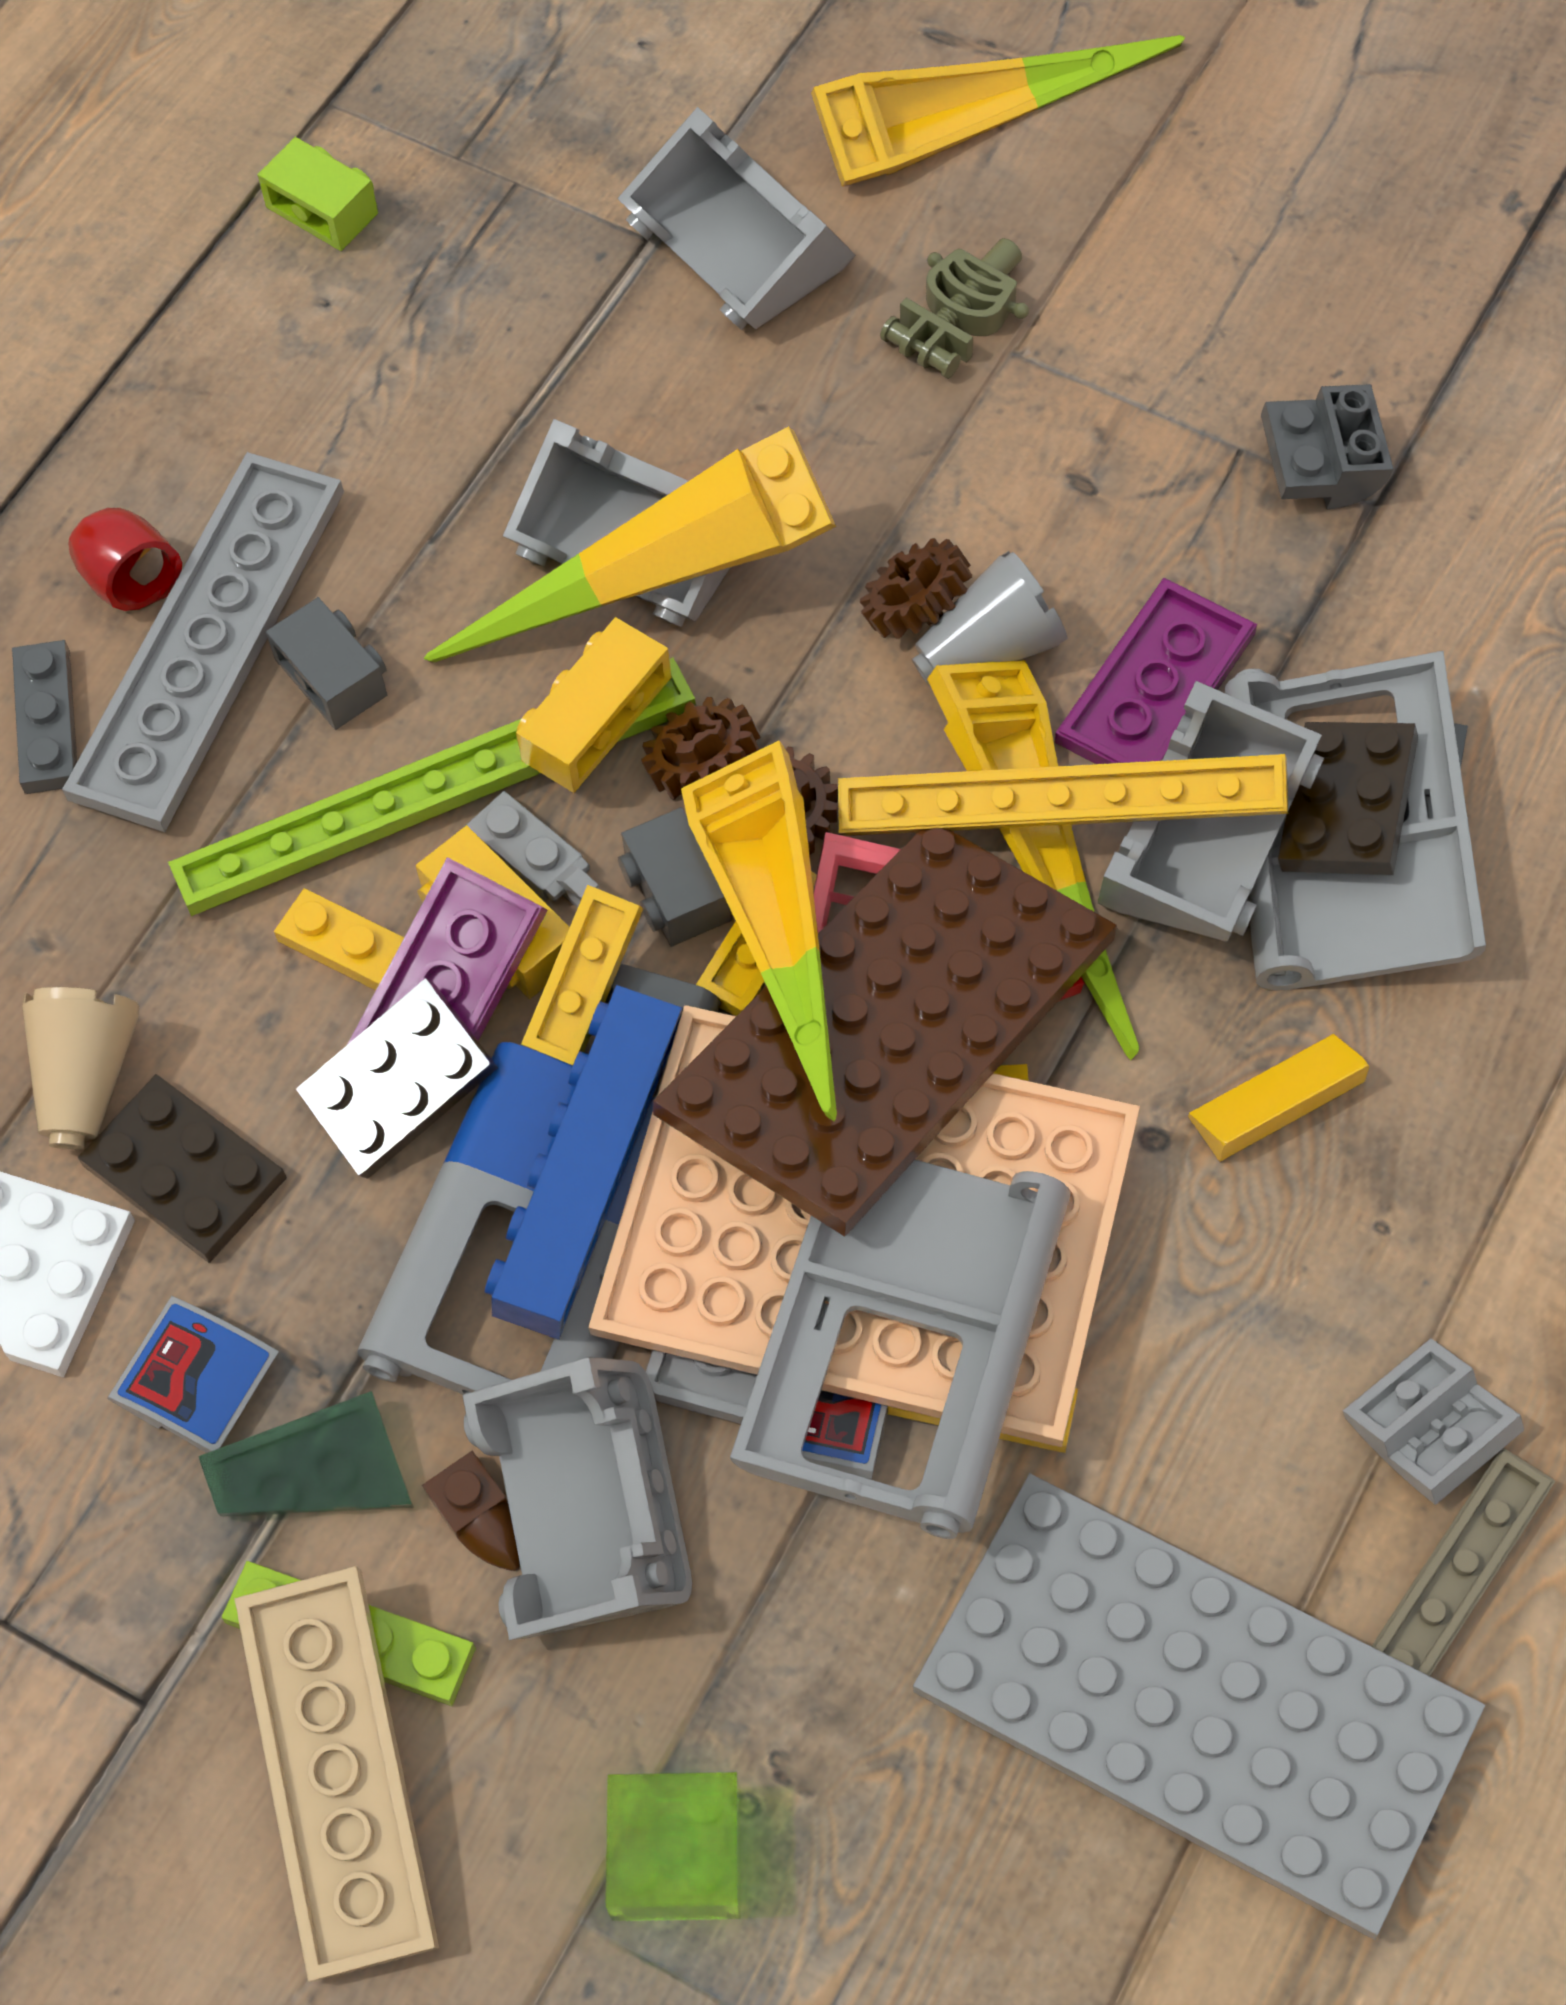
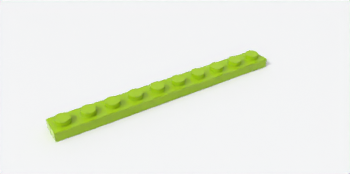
[168,657,696,916]

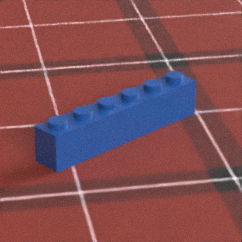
[485,985,682,1340]

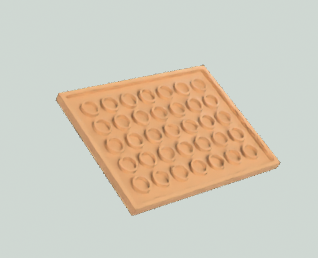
[588,1005,1140,1447]

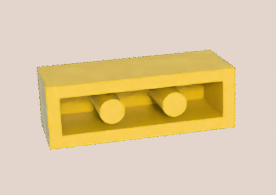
[516,617,672,793]
[415,825,570,999]

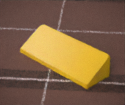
[1188,1034,1370,1162]

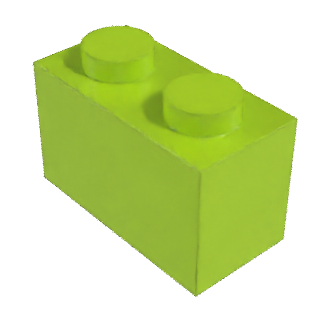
[257,136,378,251]

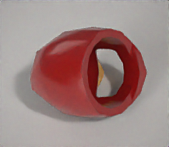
[68,508,183,611]

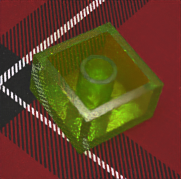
[606,1772,741,1921]

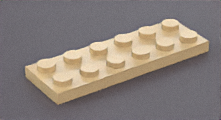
[234,1566,439,1982]

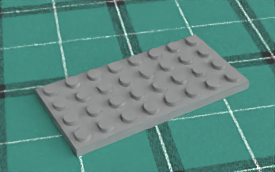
[913,1473,1485,1940]

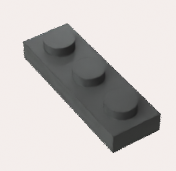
[12,640,77,794]

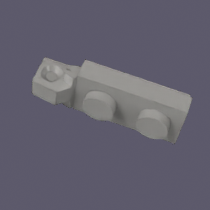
[465,791,599,908]

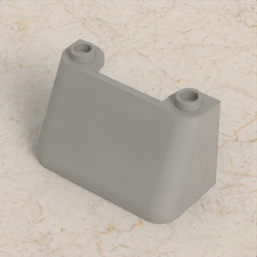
[617,107,856,330]
[503,419,731,627]
[1097,681,1324,942]
[463,1357,692,1640]

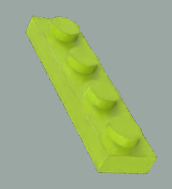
[221,1561,476,1707]

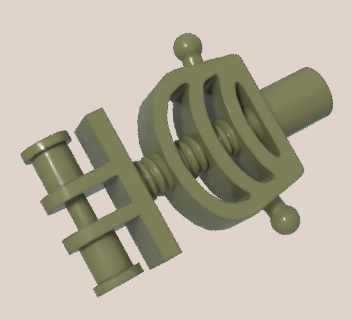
[880,238,1029,379]

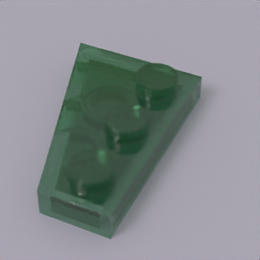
[198,1391,414,1517]

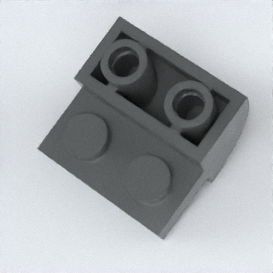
[1261,384,1394,510]

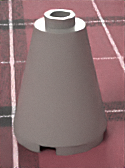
[912,551,1068,686]

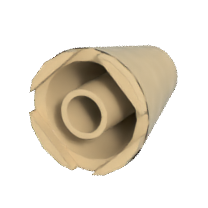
[22,987,140,1150]

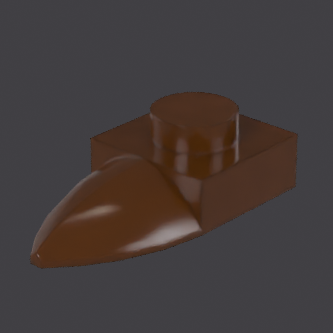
[422,1450,520,1572]

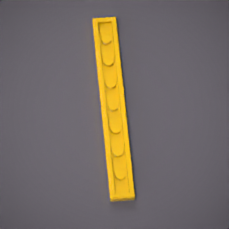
[838,754,1288,836]

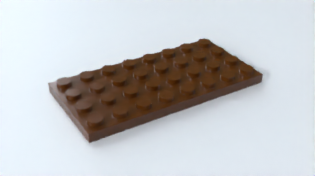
[653,828,1117,1237]

